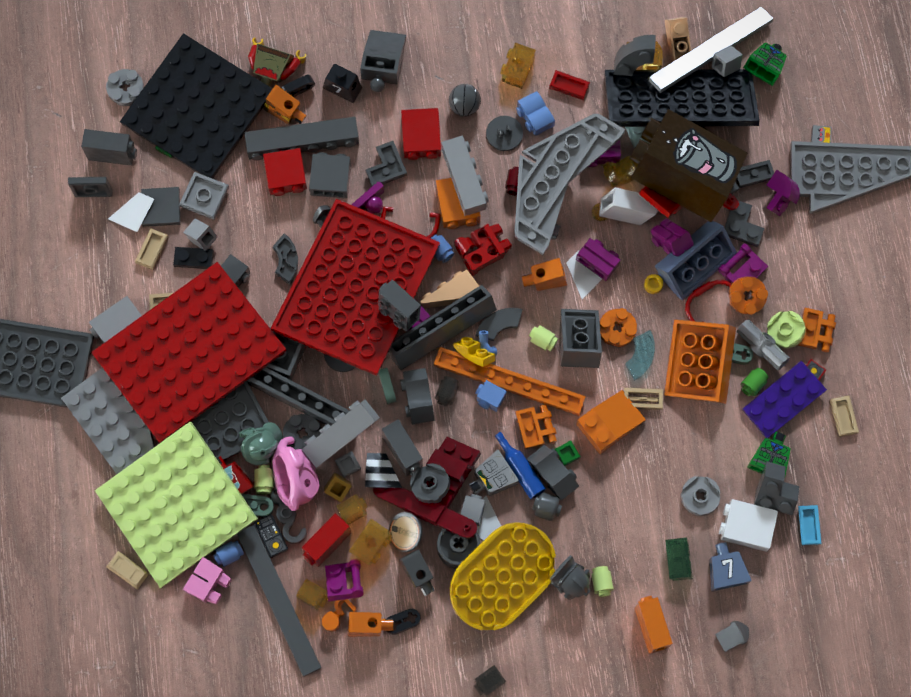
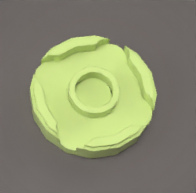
[767,311,806,349]

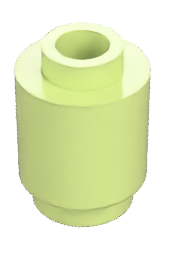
[529,325,559,351]
[254,465,274,495]
[591,566,614,597]

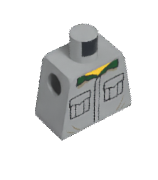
[469,450,519,496]

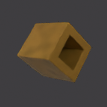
[324,472,352,502]

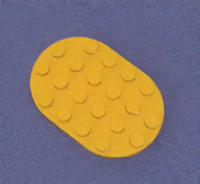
[450,522,556,630]

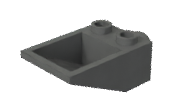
[360,30,406,92]

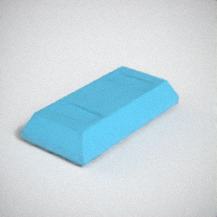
[798,505,822,545]

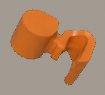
[322,599,357,632]

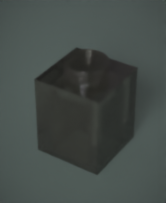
[474,665,506,697]

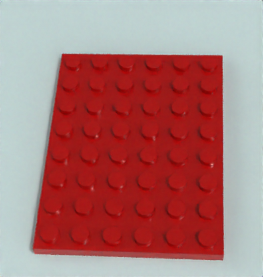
[271,199,440,376]
[91,262,287,443]

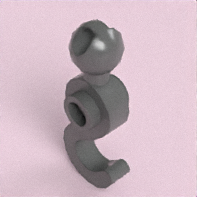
[271,489,307,544]

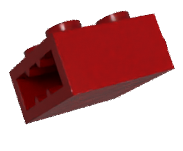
[263,148,307,196]

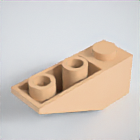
[665,17,691,63]
[420,269,479,309]

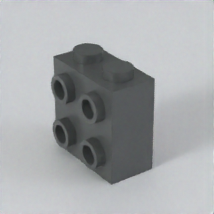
[309,152,351,198]
[378,279,421,332]

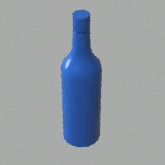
[495,432,546,500]

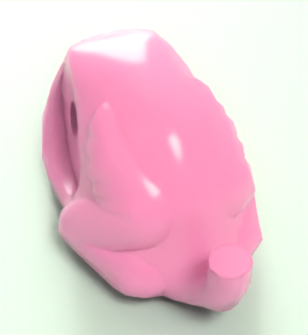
[272,437,320,511]

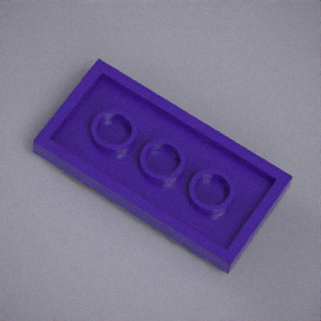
[742,361,827,438]

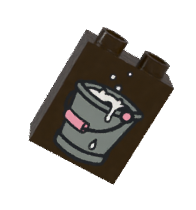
[629,109,748,222]

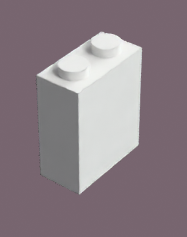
[599,187,658,225]
[719,499,778,552]

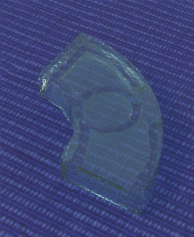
[625,330,655,381]

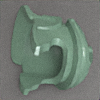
[239,422,283,465]

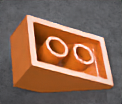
[576,390,646,455]

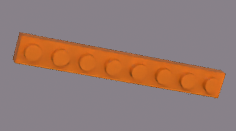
[433,347,586,416]

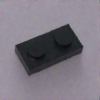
[173,247,214,269]

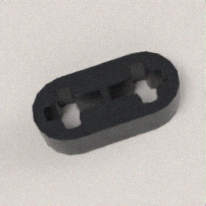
[281,75,315,97]
[386,609,421,635]

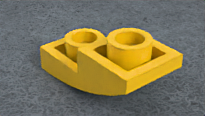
[453,337,495,367]

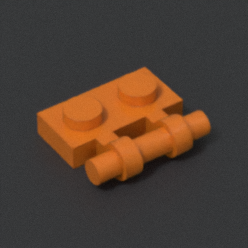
[798,308,836,352]
[515,404,557,450]

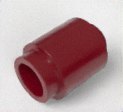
[505,167,519,196]

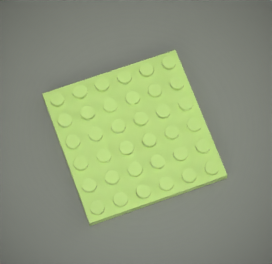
[95,422,258,588]

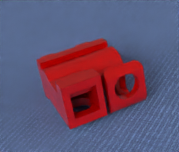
[454,223,512,276]

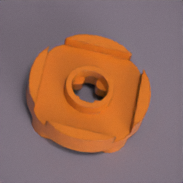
[729,277,768,315]
[600,308,637,347]

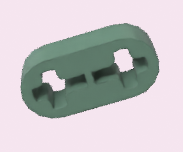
[732,343,753,365]
[379,368,397,404]

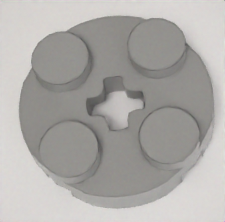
[106,69,144,106]
[680,476,720,516]

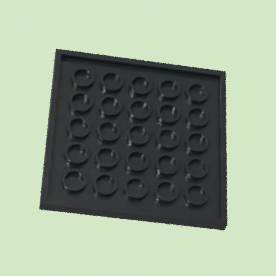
[120,33,272,179]

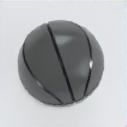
[448,84,481,117]

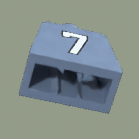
[709,542,751,591]

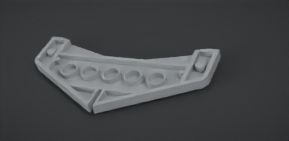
[515,114,625,255]

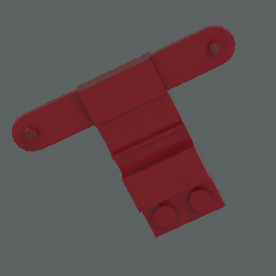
[373,437,481,538]

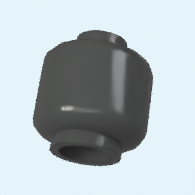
[532,492,562,521]

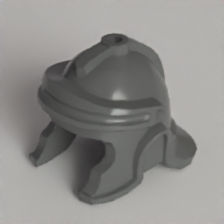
[550,555,590,600]

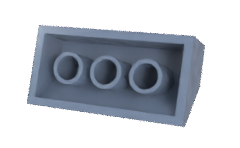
[655,221,737,300]

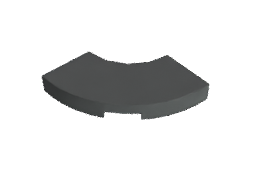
[272,233,298,285]
[476,308,523,341]

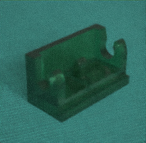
[665,537,693,581]

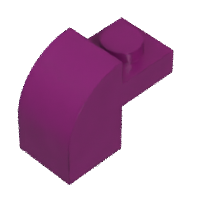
[767,170,800,216]

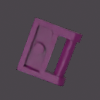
[718,243,769,283]
[325,559,364,602]

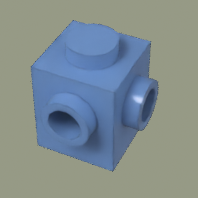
[475,380,507,412]

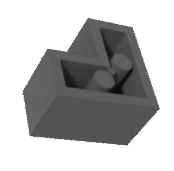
[754,461,799,515]

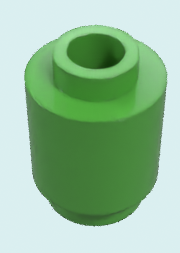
[741,368,769,396]

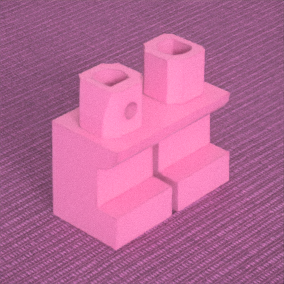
[183,557,232,605]

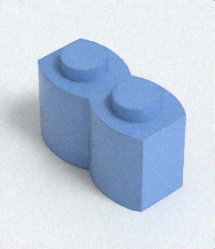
[516,91,555,136]

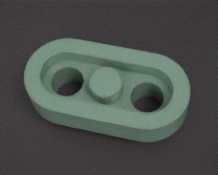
[241,494,274,517]

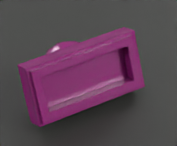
[352,181,384,214]

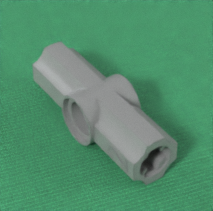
[737,319,790,370]

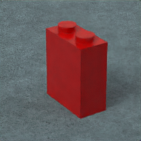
[401,108,441,160]
[302,513,351,567]

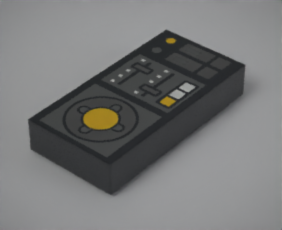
[254,514,289,558]

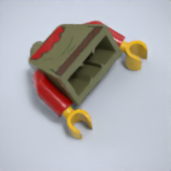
[248,37,307,87]

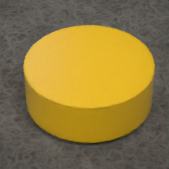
[644,274,663,294]

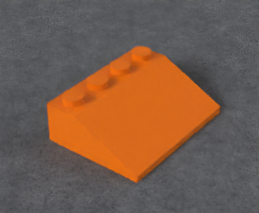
[664,319,736,404]

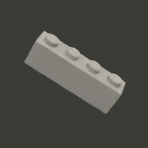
[441,136,489,216]
[302,399,380,468]

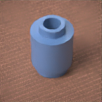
[431,235,455,263]
[213,541,244,567]

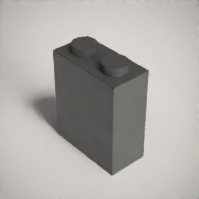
[81,129,137,166]
[382,419,423,477]

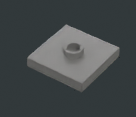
[179,172,229,220]

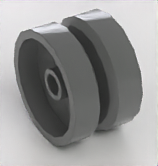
[437,528,481,569]

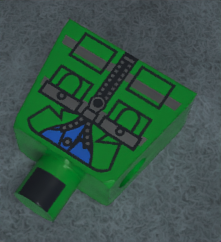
[743,43,787,86]
[747,432,791,476]

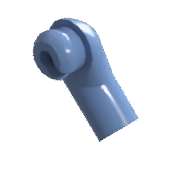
[479,330,497,356]

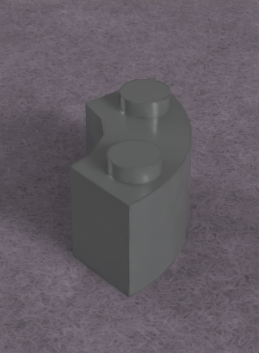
[614,35,656,76]
[400,368,435,425]
[527,445,579,501]

